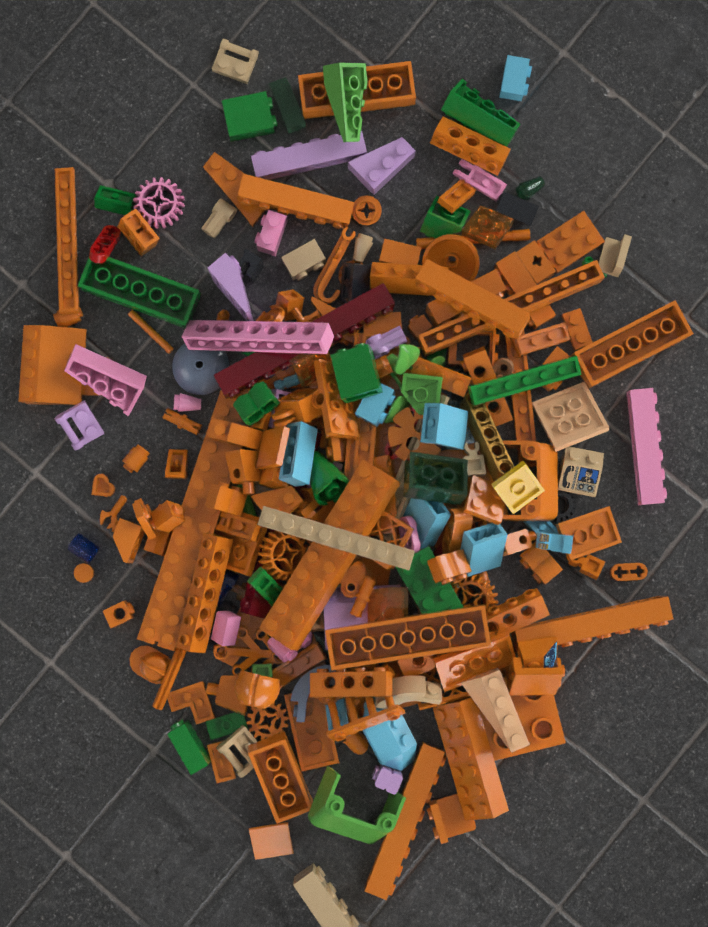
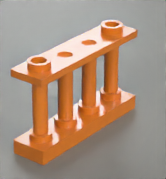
[318,665,406,741]

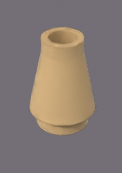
[353,233,373,263]

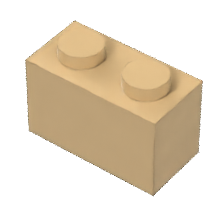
[281,239,326,281]

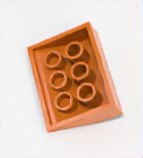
[19,325,87,405]

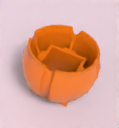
[235,670,280,709]

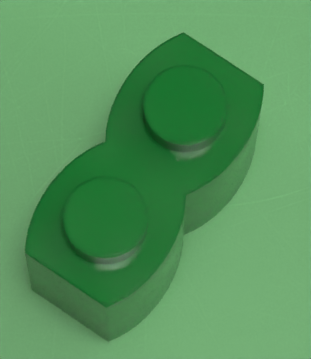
[233,381,280,426]

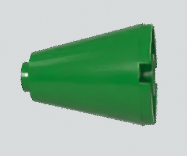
[310,451,350,506]

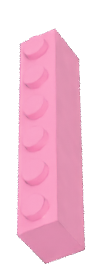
[626,388,667,505]

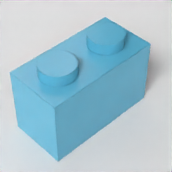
[499,55,532,101]
[355,383,396,427]

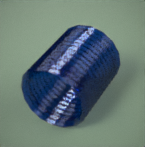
[68,533,100,563]

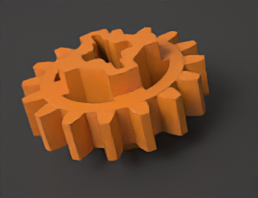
[247,701,289,740]

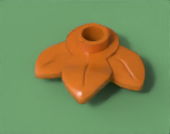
[340,561,374,598]

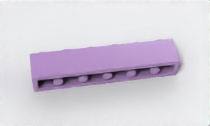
[251,131,367,180]

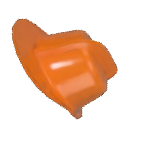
[130,645,171,684]

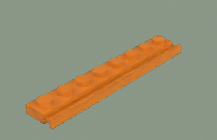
[344,332,382,480]

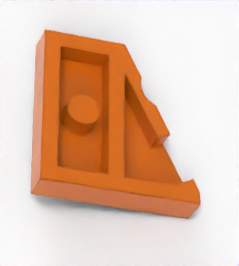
[251,486,305,514]

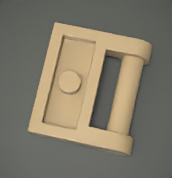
[212,38,259,84]
[216,725,257,778]

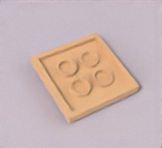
[532,381,609,452]

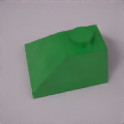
[420,196,471,238]

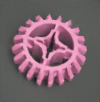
[133,177,185,229]

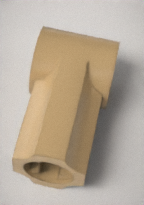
[201,198,237,239]

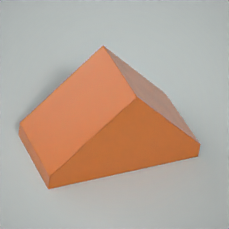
[165,449,188,479]

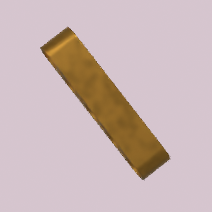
[460,392,514,481]

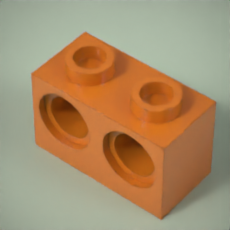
[117,209,160,256]

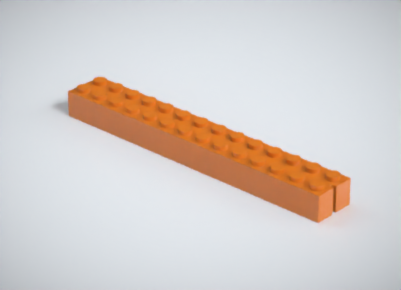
[137,388,250,651]

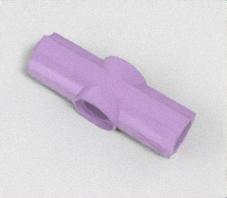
[365,326,407,359]

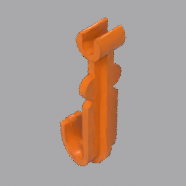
[313,227,355,304]

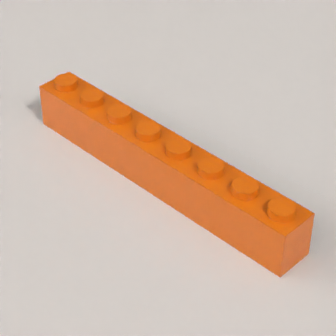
[364,741,447,900]

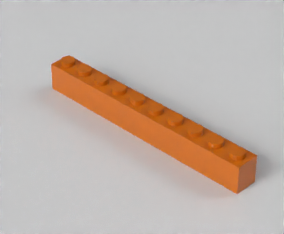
[417,260,605,357]

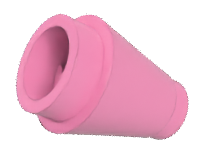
[173,393,201,412]

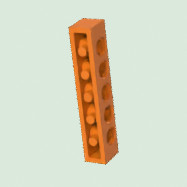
[176,533,233,653]

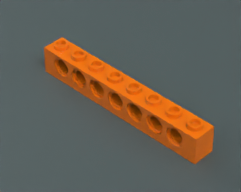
[397,588,550,676]

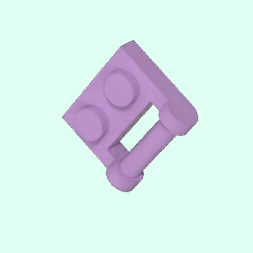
[54,400,104,450]

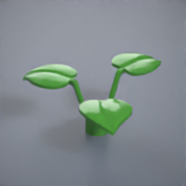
[384,344,445,424]

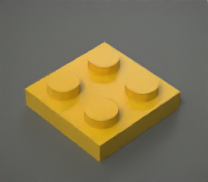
[491,461,545,514]

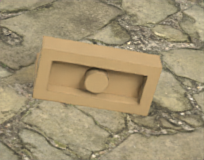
[599,234,632,277]

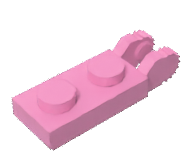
[453,159,507,202]

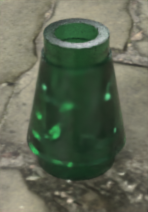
[516,176,545,200]

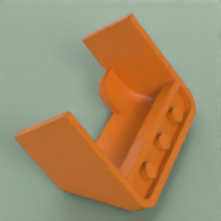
[502,441,558,521]

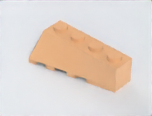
[461,668,530,752]

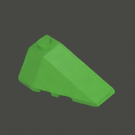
[323,63,367,142]

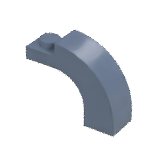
[291,665,336,722]

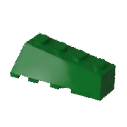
[441,79,520,147]

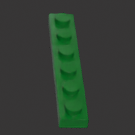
[468,356,582,405]

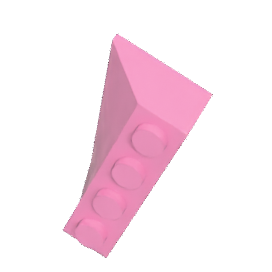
[64,344,147,416]

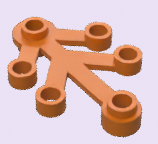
[213,626,284,676]

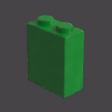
[222,91,277,142]
[330,343,383,403]
[167,719,211,775]

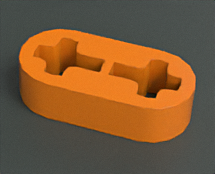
[609,563,648,581]

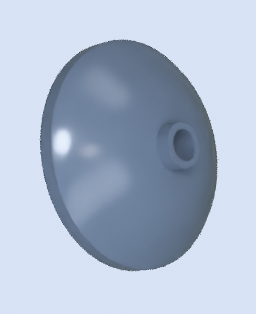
[172,344,230,395]

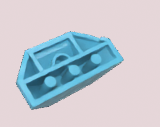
[363,697,417,771]

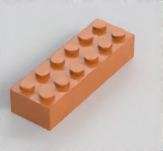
[298,61,416,119]
[571,300,694,389]
[433,697,509,821]

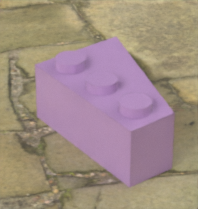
[348,137,415,195]

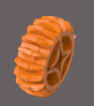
[257,530,309,581]
[452,574,499,611]

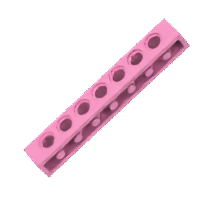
[182,320,334,354]

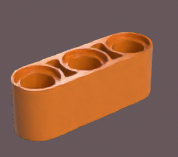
[442,507,473,554]

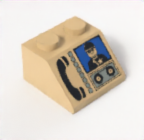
[558,446,604,497]

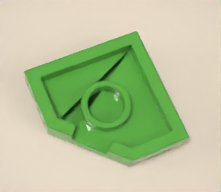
[401,373,443,415]

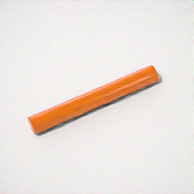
[128,310,174,354]

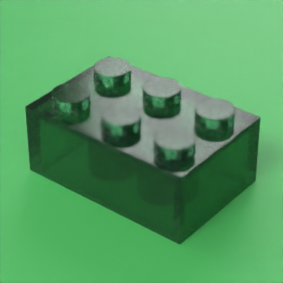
[403,452,468,505]

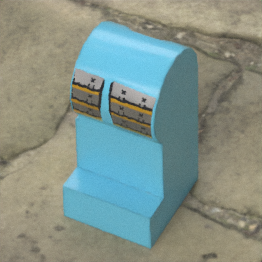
[535,532,574,554]

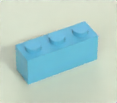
[279,421,318,487]

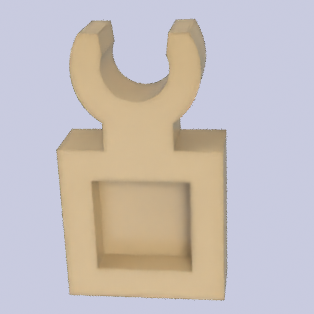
[463,442,486,477]

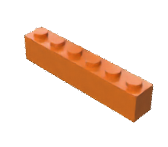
[237,174,354,229]
[415,259,530,339]

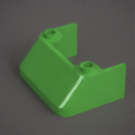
[308,766,406,844]

